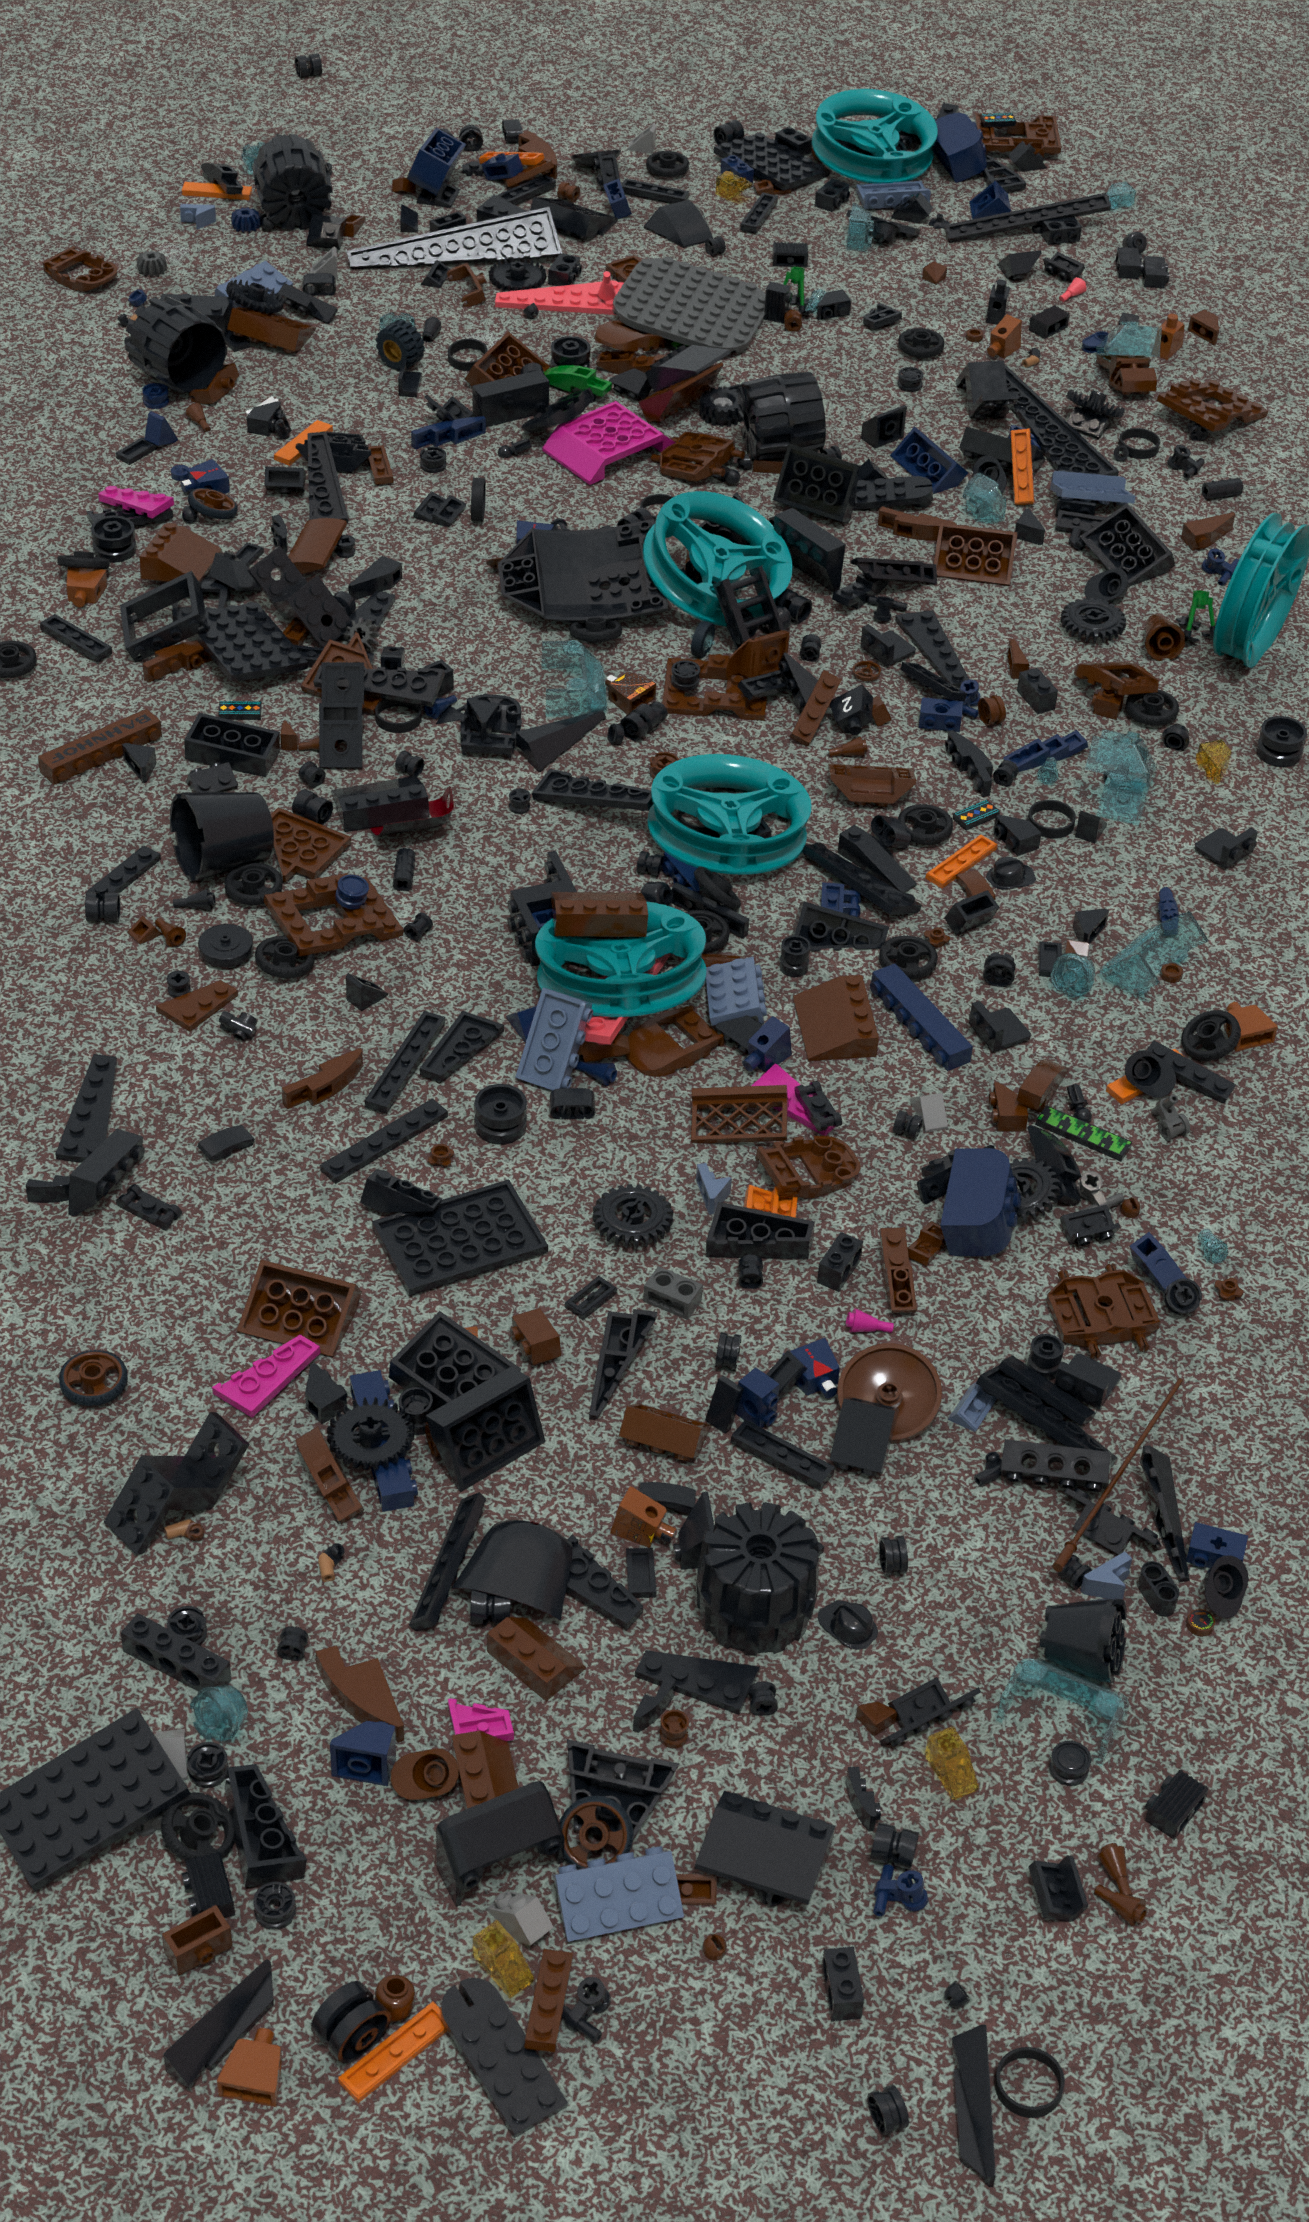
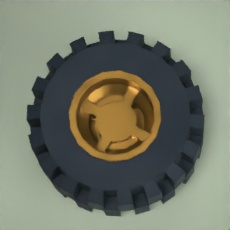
[376,320,425,371]

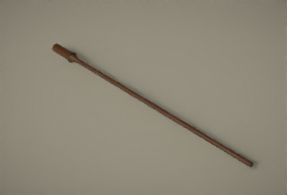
[1052,1378,1183,1572]

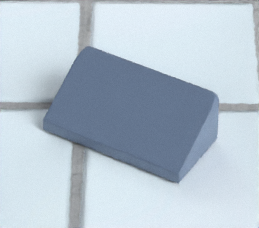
[948,1382,997,1432]

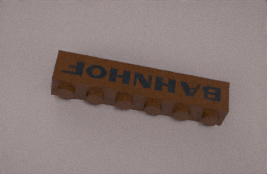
[38,708,162,785]

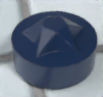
[128,289,147,307]
[171,465,189,481]

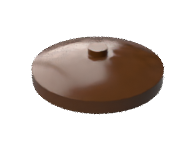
[838,1343,942,1444]

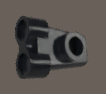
[219,1011,258,1041]

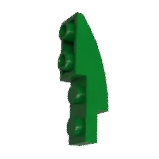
[544,365,612,397]

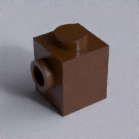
[1091,687,1125,720]

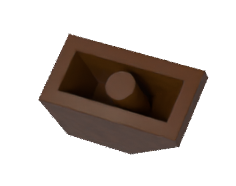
[1188,309,1219,345]

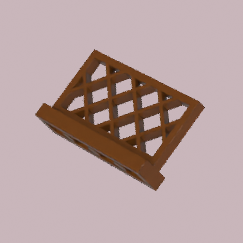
[691,1085,789,1144]

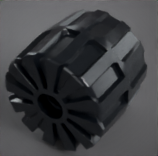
[253,134,333,230]
[124,296,227,393]
[738,372,826,461]
[696,1502,819,1656]

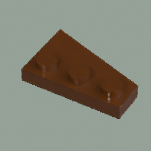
[156,980,238,1032]

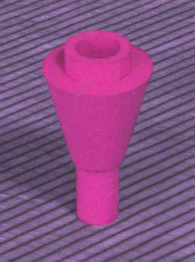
[846,1308,894,1333]

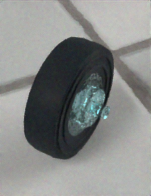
[691,621,715,658]

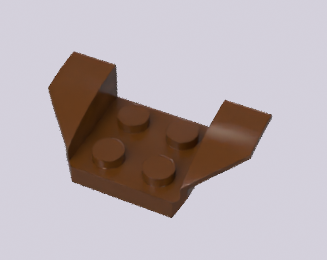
[726,630,790,678]

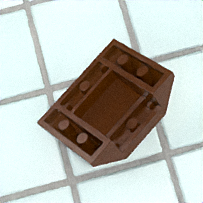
[828,764,916,807]

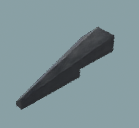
[516,710,606,772]
[589,1309,657,1420]
[1140,1445,1190,1583]

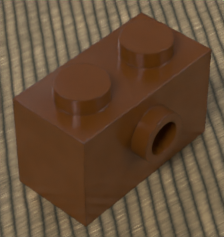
[510,1308,561,1365]
[162,1905,233,1976]

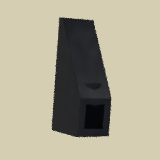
[348,556,402,601]
[778,653,818,713]
[360,1169,443,1213]

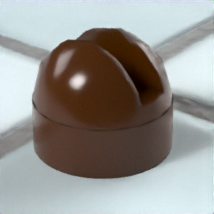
[1120,1197,1141,1218]
[702,1934,727,1961]

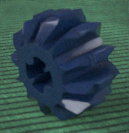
[231,207,260,233]

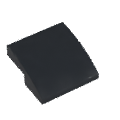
[416,183,460,208]
[413,491,467,527]

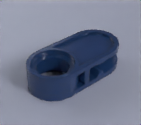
[1081,331,1111,353]

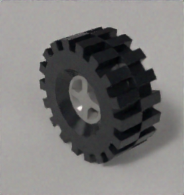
[699,387,742,427]

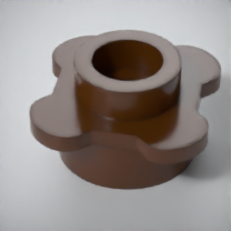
[924,927,950,947]
[428,1144,454,1167]
[1214,1277,1244,1301]

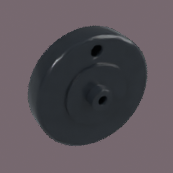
[198,924,254,967]

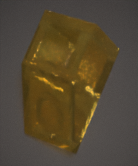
[715,171,753,201]
[1196,739,1232,784]
[925,1726,979,1800]
[473,1920,534,1998]

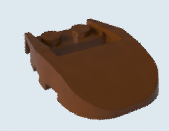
[42,246,118,291]
[594,320,666,351]
[1074,661,1159,695]
[624,1005,724,1077]
[755,1136,861,1198]

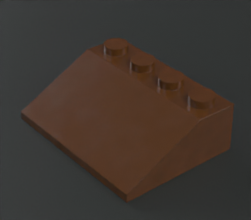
[227,307,317,353]
[464,331,550,386]
[638,362,723,423]
[139,523,222,583]
[934,523,1018,586]
[551,892,648,937]
[793,975,879,1061]
[237,1260,362,1357]

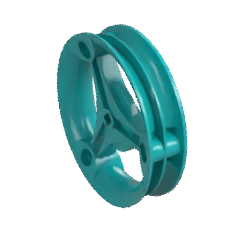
[812,89,938,184]
[643,491,792,627]
[1213,513,1309,668]
[647,754,812,875]
[535,902,707,1017]

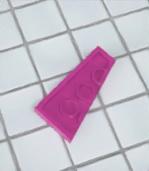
[98,486,174,518]
[752,1063,835,1136]

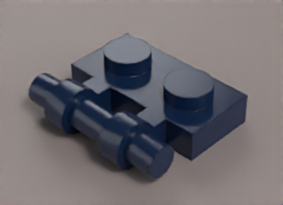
[821,882,861,917]

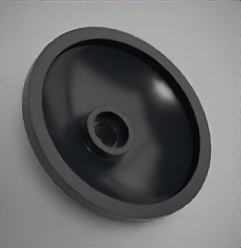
[571,149,621,170]

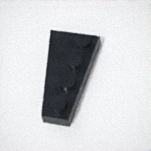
[86,508,173,526]
[420,1011,504,1082]
[566,1534,643,1630]
[635,1650,760,1715]

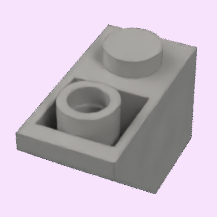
[486,1891,553,1945]

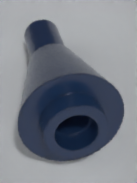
[424,695,457,719]
[575,1061,617,1086]

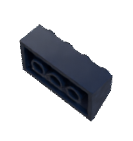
[890,426,969,494]

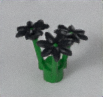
[783,267,814,314]
[1176,590,1216,642]

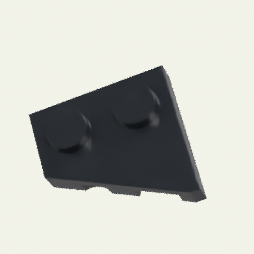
[863,303,902,330]

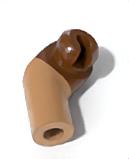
[164,1519,205,1541]

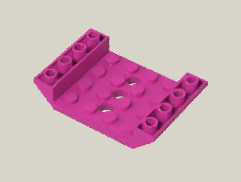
[542,401,675,485]

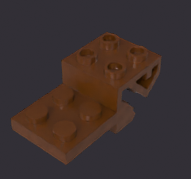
[1096,355,1157,395]

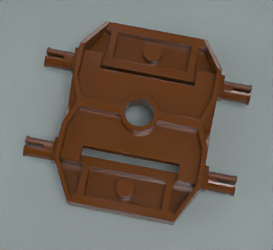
[651,431,745,481]
[1046,1263,1160,1359]

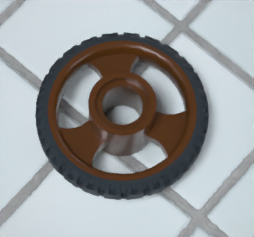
[188,488,238,519]
[59,1350,128,1406]
[559,1796,634,1869]

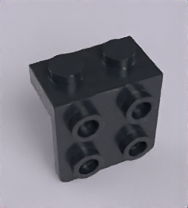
[424,394,477,422]
[860,624,916,666]
[1194,827,1258,869]
[969,1001,1031,1052]
[1055,1354,1121,1410]

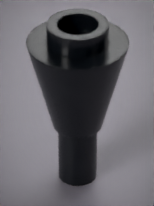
[173,888,216,910]

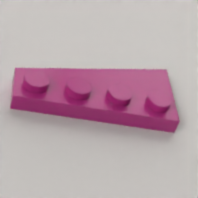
[212,1335,321,1418]

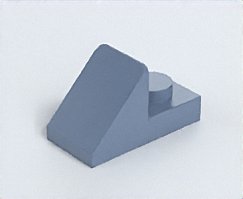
[180,204,216,230]
[696,1163,732,1215]
[1080,1552,1132,1599]

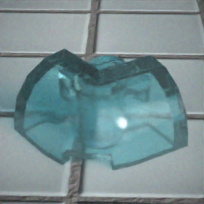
[962,472,1006,524]

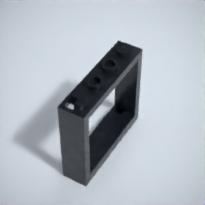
[120,571,208,662]

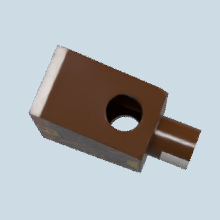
[605,672,656,714]

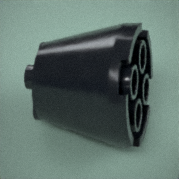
[1040,1598,1127,1684]

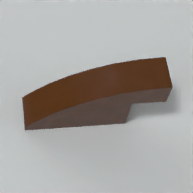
[518,130,557,179]
[1017,1059,1069,1113]
[315,1645,404,1742]

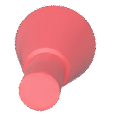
[598,271,616,300]
[1059,277,1086,302]

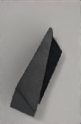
[850,557,937,584]
[164,1959,274,2089]
[952,2024,996,2187]

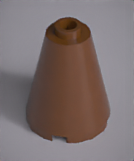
[1145,614,1185,661]

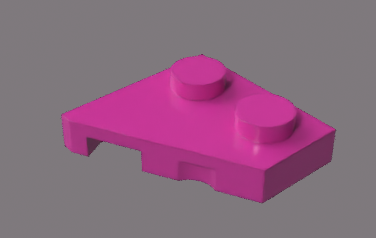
[448,1698,514,1741]

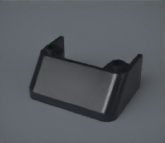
[436,1781,565,1907]

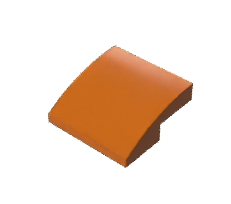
[744,1185,798,1217]

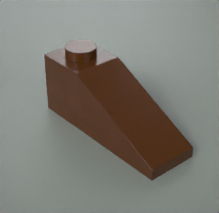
[1181,512,1235,551]

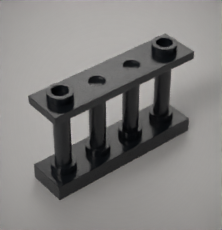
[713,566,786,650]

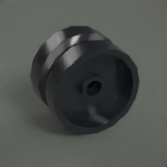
[550,336,591,368]
[91,516,137,563]
[1257,716,1307,767]
[474,1084,527,1145]
[311,1981,391,2064]

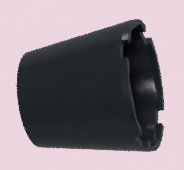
[170,792,274,881]

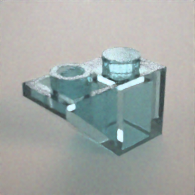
[1107,181,1136,210]

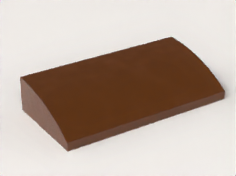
[288,518,347,574]

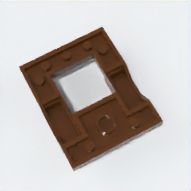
[974,113,1062,158]
[1157,378,1269,432]
[662,654,767,721]
[264,873,404,956]

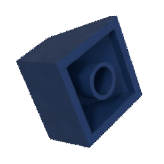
[969,180,1011,219]
[330,1721,396,1786]

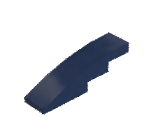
[411,416,486,450]
[1003,730,1088,772]

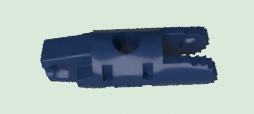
[1157,887,1180,935]

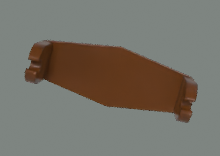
[447,262,487,307]
[189,363,239,404]

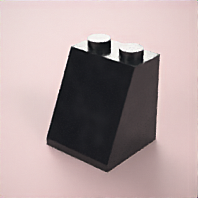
[830,1397,899,1476]

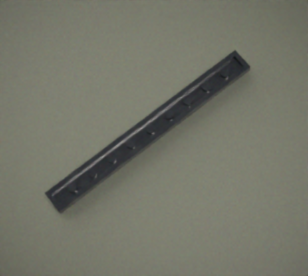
[944,193,1111,243]

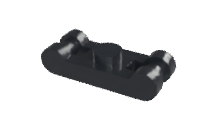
[794,1081,842,1132]
[116,1184,182,1231]

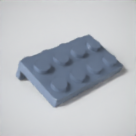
[856,181,931,209]
[215,260,293,308]
[1050,471,1136,506]
[706,957,767,1026]
[515,988,593,1090]
[552,1846,684,1942]

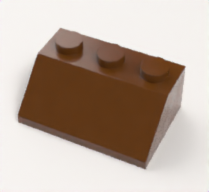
[619,1403,711,1461]
[487,1617,586,1702]
[451,1730,519,1810]

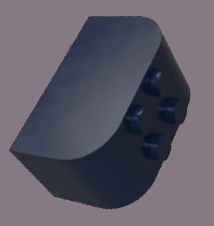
[932,113,987,183]
[407,127,466,196]
[940,1148,1021,1256]

